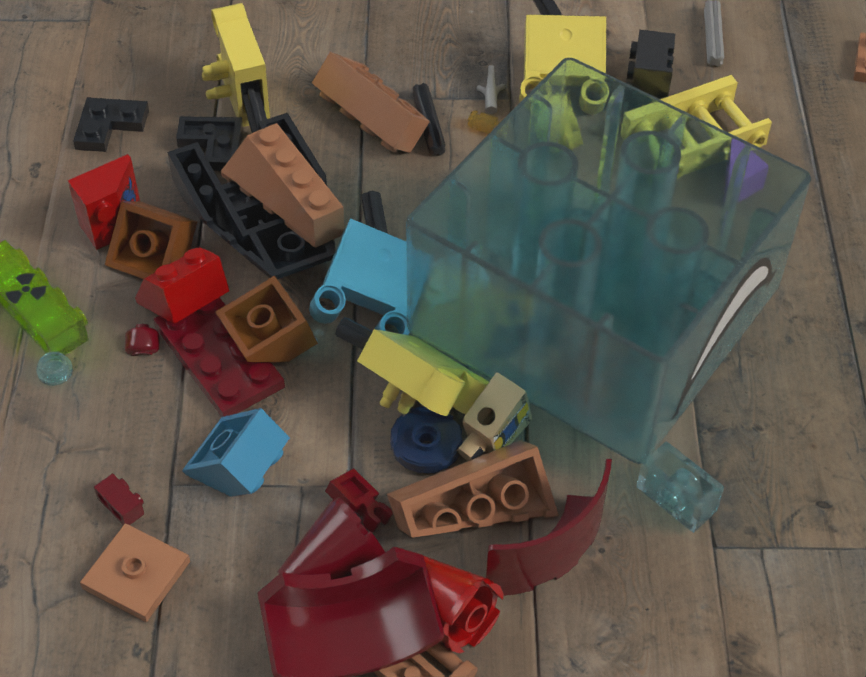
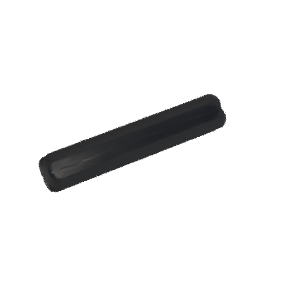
[412,83,446,156]

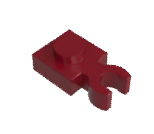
[325,468,393,532]

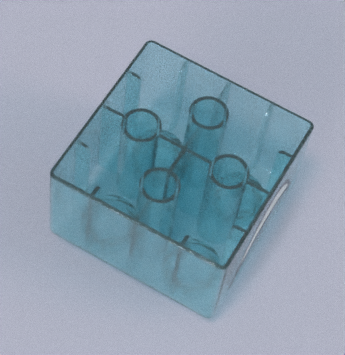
[406,57,811,464]

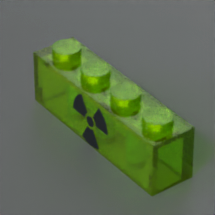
[0,240,89,362]

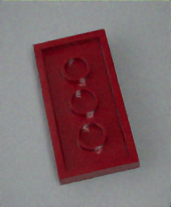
[153,297,285,417]

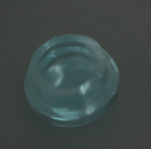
[36,352,73,386]

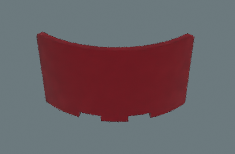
[486,459,612,596]
[257,546,444,677]

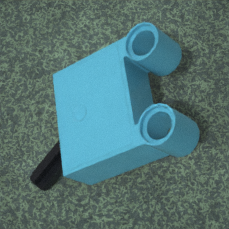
[309,191,433,335]

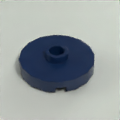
[390,407,462,473]

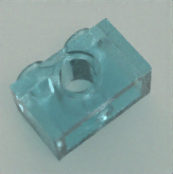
[636,441,725,533]

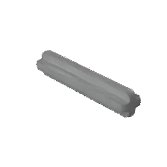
[704,0,724,67]

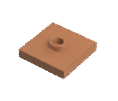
[80,523,190,623]

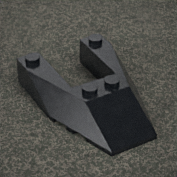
[167,113,336,279]

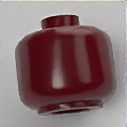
[125,323,160,356]

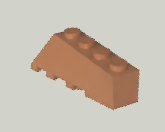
[312,52,430,153]
[221,123,345,248]
[387,440,559,538]

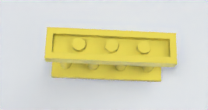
[622,75,772,183]

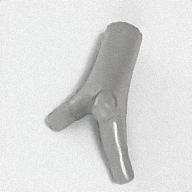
[477,65,506,114]

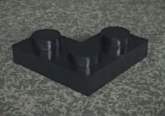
[73,97,149,152]
[176,116,243,171]

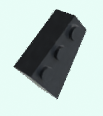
[624,29,675,110]

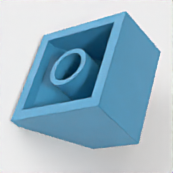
[182,408,290,497]

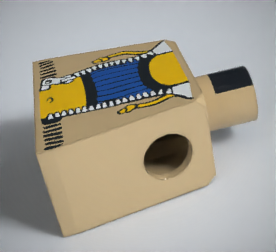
[457,372,532,461]

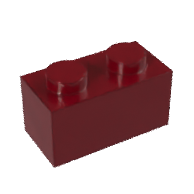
[94,473,145,525]

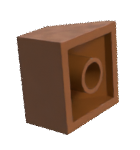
[105,201,198,279]
[215,276,318,362]

